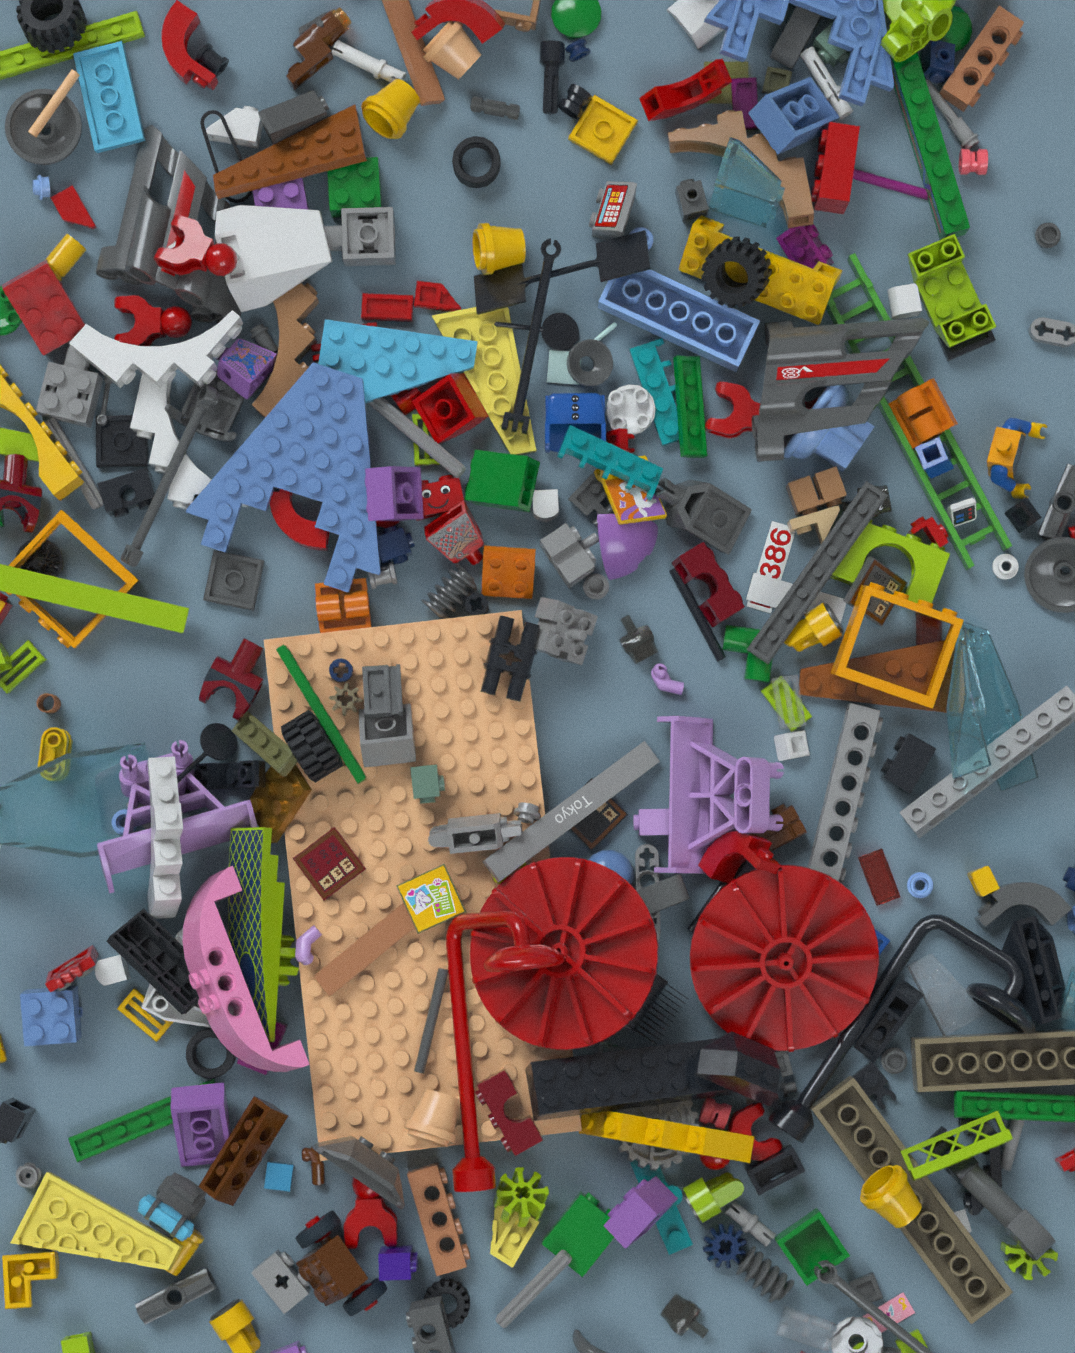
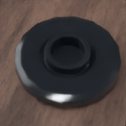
[15,539,64,577]

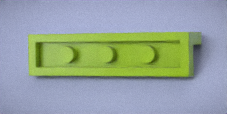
[900,1111,1013,1181]

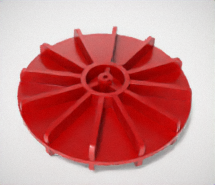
[470,857,658,1050]
[690,865,879,1052]

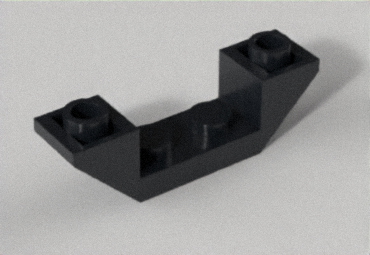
[194,760,266,790]
[958,1118,1002,1215]

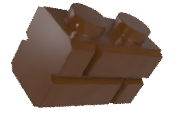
[752,803,807,852]

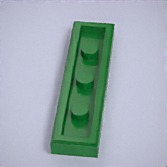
[673,355,708,458]

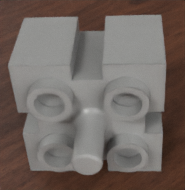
[540,523,599,589]
[535,597,598,665]

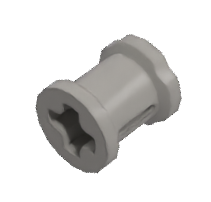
[368,562,397,589]

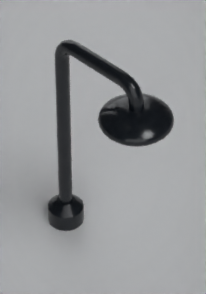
[768,914,1036,1144]

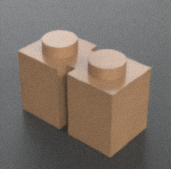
[786,466,847,516]

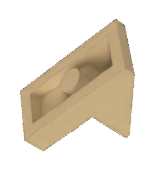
[787,505,840,545]

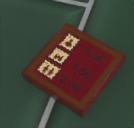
[293,827,366,901]

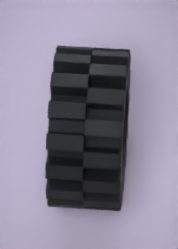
[424,1278,470,1329]

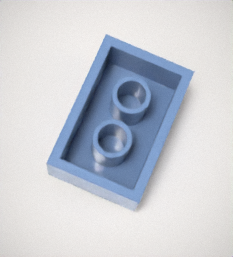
[748,77,840,154]

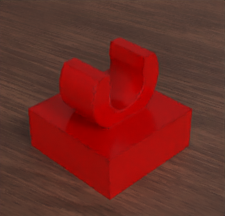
[606,428,635,453]

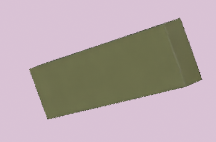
[232,711,298,777]

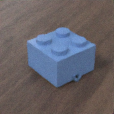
[20,986,83,1046]

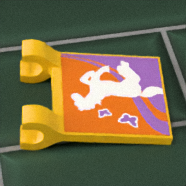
[594,455,667,525]

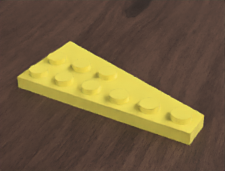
[432,307,536,455]
[10,1172,183,1270]

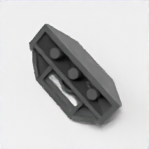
[312,1136,405,1210]

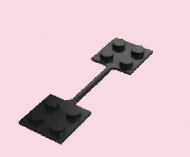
[474,230,651,315]

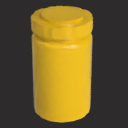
[45,234,86,282]
[166,1228,204,1276]

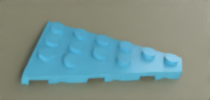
[318,319,478,404]

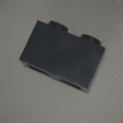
[880,733,937,794]

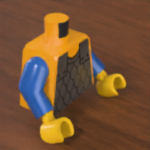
[987,418,1047,499]

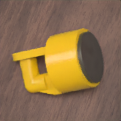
[784,602,844,652]
[209,1298,261,1353]

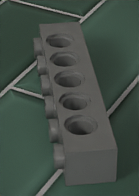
[406,1296,456,1353]

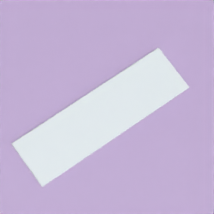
[746,573,846,623]

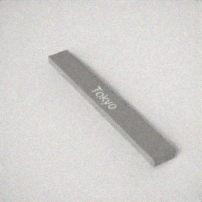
[483,741,660,883]

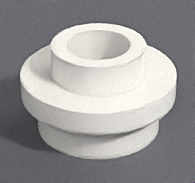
[992,554,1019,580]

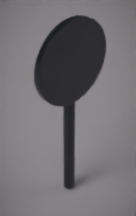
[494,313,579,351]
[177,723,237,784]

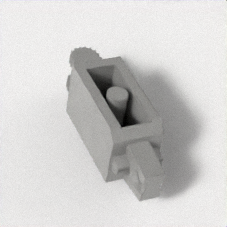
[428,813,523,854]

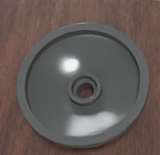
[5,89,82,165]
[1024,537,1075,613]

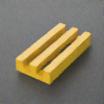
[117,988,174,1042]

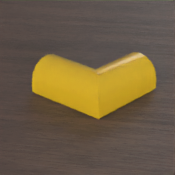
[2,1251,59,1309]

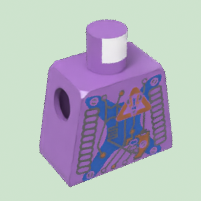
[215,339,277,400]

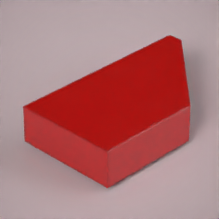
[50,185,97,229]
[414,281,461,312]

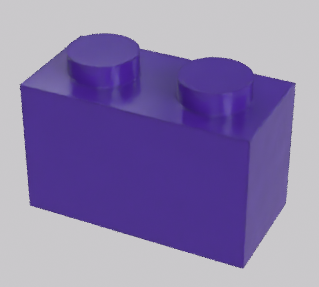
[378,1245,418,1281]

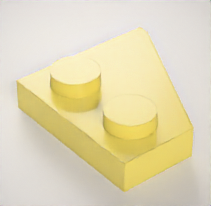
[490,1205,541,1268]

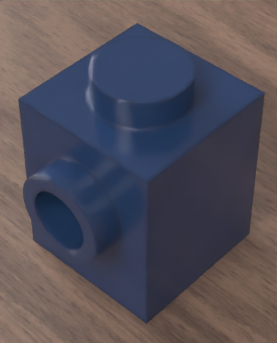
[921,40,955,83]
[378,526,415,565]

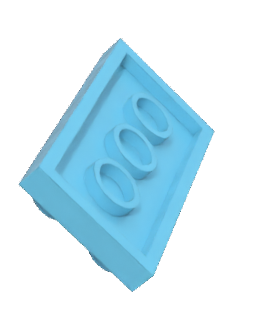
[73,41,146,153]

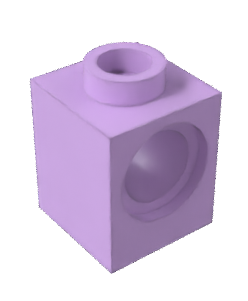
[633,809,669,836]

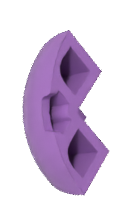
[597,514,658,580]

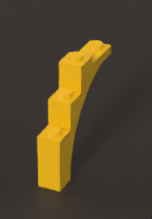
[579,1111,754,1163]

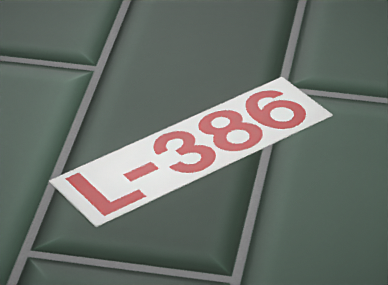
[747,521,796,613]

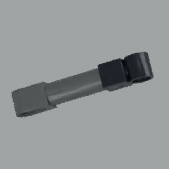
[924,1126,1056,1261]

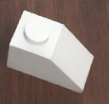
[206,106,263,149]

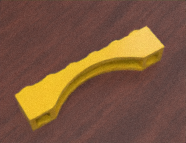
[0,364,85,501]

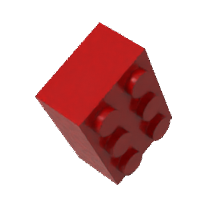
[811,122,860,214]
[2,259,86,356]

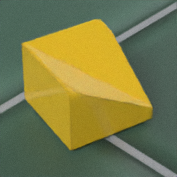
[967,866,1000,897]

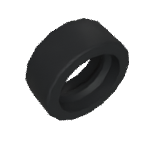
[452,136,501,188]
[186,1028,236,1078]

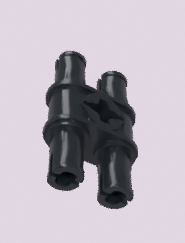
[480,616,540,702]

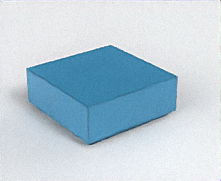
[264,1161,294,1192]

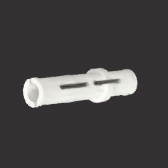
[332,40,407,83]
[800,47,853,120]

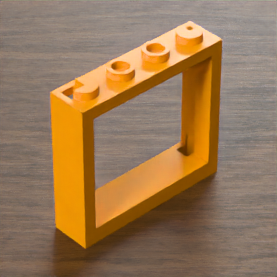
[6,510,140,648]
[831,582,964,709]

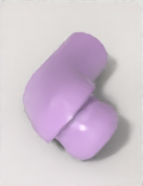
[651,663,684,695]
[295,925,322,965]

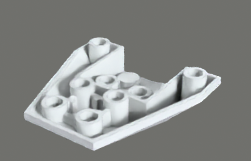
[215,205,332,312]

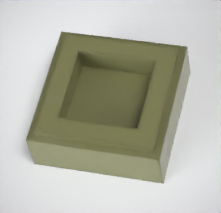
[762,66,792,94]

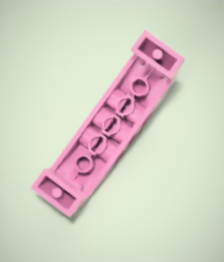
[182,866,310,1072]

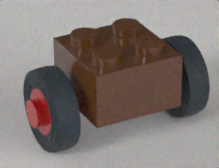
[295,1210,388,1316]

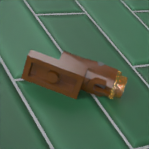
[286,7,352,90]

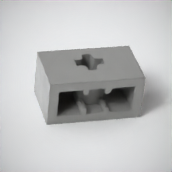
[251,1249,311,1314]

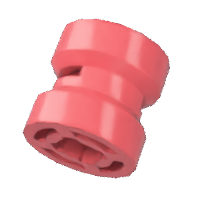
[959,149,988,175]
[698,1098,732,1130]

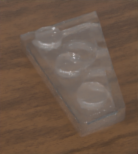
[906,954,988,1036]

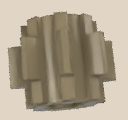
[329,683,362,716]

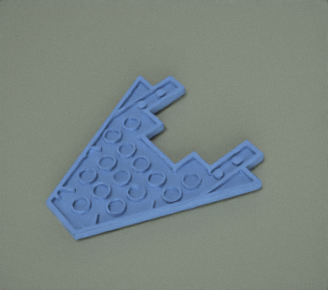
[704,0,894,107]
[186,363,381,592]

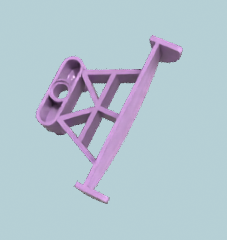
[654,716,784,874]
[97,740,257,894]

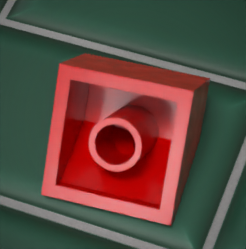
[412,373,489,445]

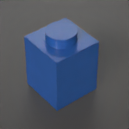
[915,437,954,479]

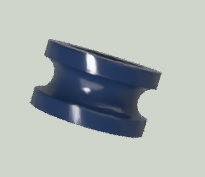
[565,39,591,62]
[329,658,353,683]

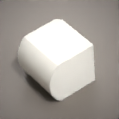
[887,283,922,319]
[532,489,559,522]
[95,955,131,986]

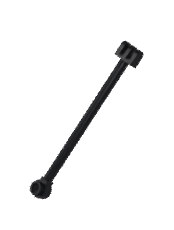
[501,238,561,435]

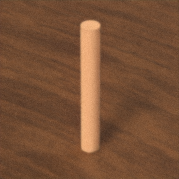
[28,69,80,138]

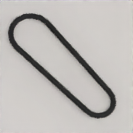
[200,110,252,203]

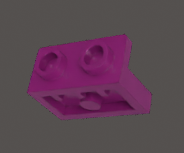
[776,224,834,269]

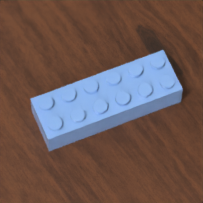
[598,270,760,372]

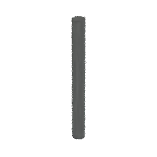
[414,968,448,1074]

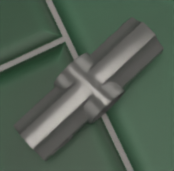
[1037,464,1075,541]
[135,1267,217,1325]

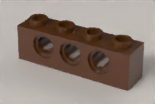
[198,1096,288,1206]

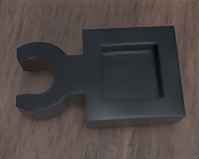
[852,1061,896,1109]

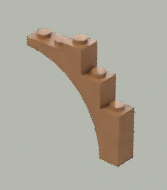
[668,110,814,228]
[252,283,319,418]

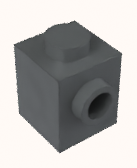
[675,179,709,222]

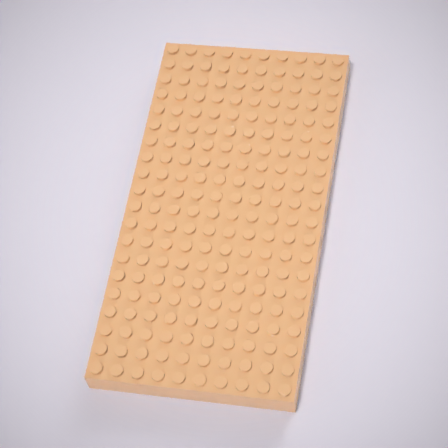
[264,610,582,1161]

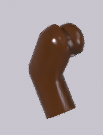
[302,1146,325,1185]

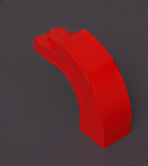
[161,0,219,90]
[411,0,505,44]
[639,59,732,121]
[270,487,330,551]
[698,831,780,883]

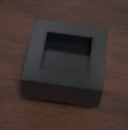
[1004,497,1042,534]

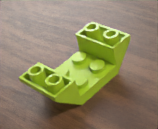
[907,234,996,348]

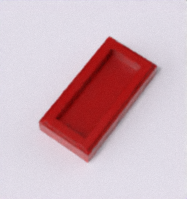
[361,293,414,322]

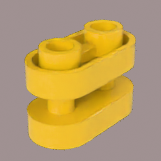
[38,727,73,780]

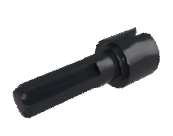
[539,40,565,115]

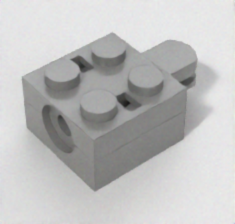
[324,207,396,266]
[36,345,103,428]

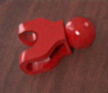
[153,215,238,276]
[114,295,192,346]
[705,381,760,439]
[699,1103,783,1170]
[344,1177,398,1249]

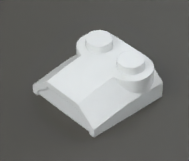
[667,0,724,50]

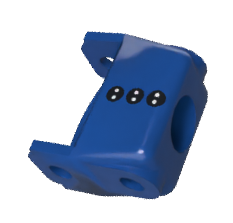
[545,393,606,453]

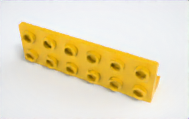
[679,215,843,325]

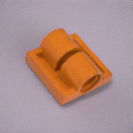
[888,378,958,449]
[481,545,536,599]
[315,578,372,633]

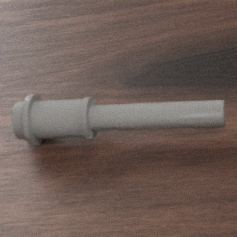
[926,80,980,150]

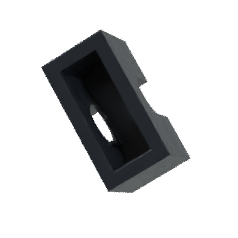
[97,468,156,518]
[0,1098,36,1144]
[744,1144,805,1195]

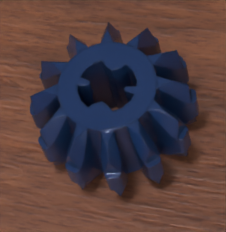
[702,1223,747,1269]

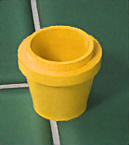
[361,79,420,139]
[472,223,526,275]
[860,1165,922,1228]

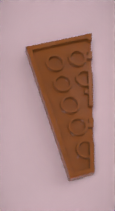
[213,104,367,199]
[797,637,961,713]

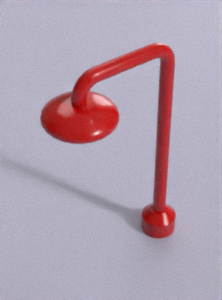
[446,911,564,1192]

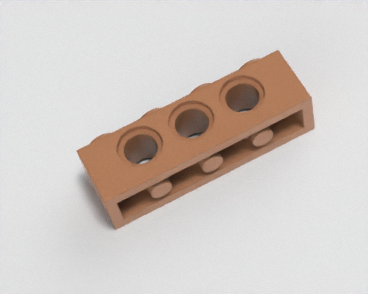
[940,6,1025,112]
[407,1162,471,1276]

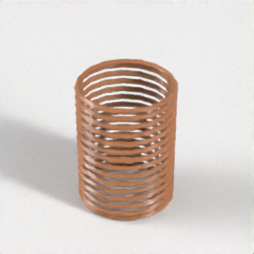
[36,693,61,714]

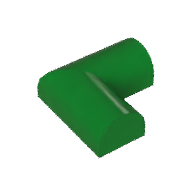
[722,624,773,683]

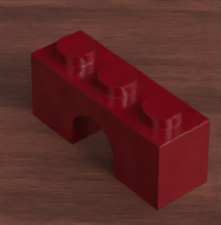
[671,542,745,628]
[475,1068,543,1156]

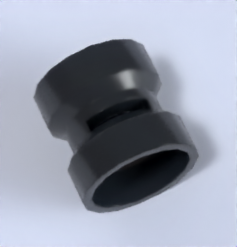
[558,84,592,120]

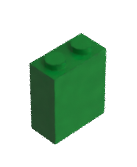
[464,450,540,512]
[541,1191,614,1277]

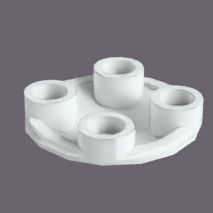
[606,384,656,435]

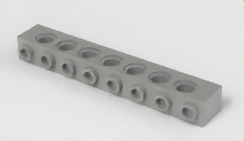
[900,686,1075,838]
[807,703,883,883]

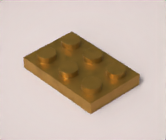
[249,765,312,843]

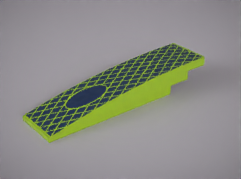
[228,827,285,1042]

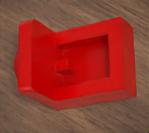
[907,516,949,548]

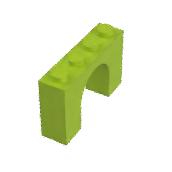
[830,520,950,603]

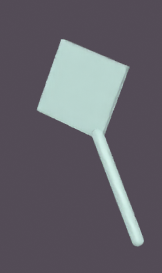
[547,322,617,385]

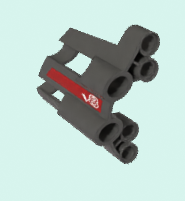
[95,125,242,323]
[752,318,929,462]

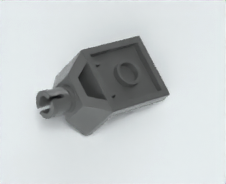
[654,478,752,555]

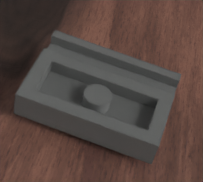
[362,664,403,719]

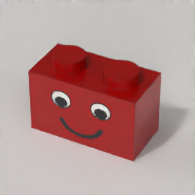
[416,474,464,521]

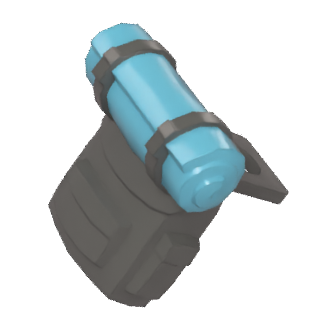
[137,1172,206,1242]

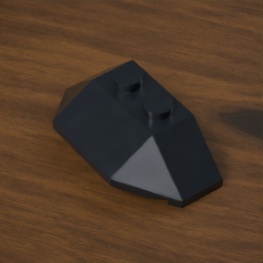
[1002,916,1065,1024]
[694,1031,785,1110]

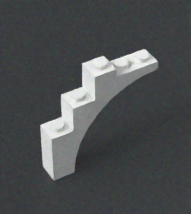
[69,310,243,388]
[130,373,248,509]
[147,757,183,919]

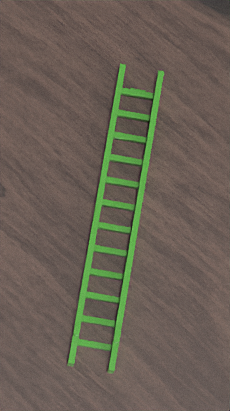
[826,253,1012,570]

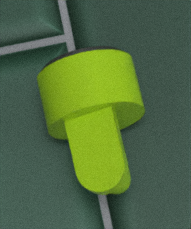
[682,1172,744,1223]

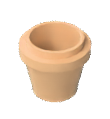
[423,21,482,80]
[404,1089,459,1148]

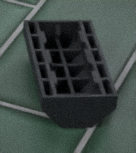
[106,908,199,1014]

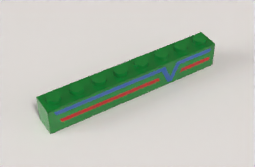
[890,52,970,240]

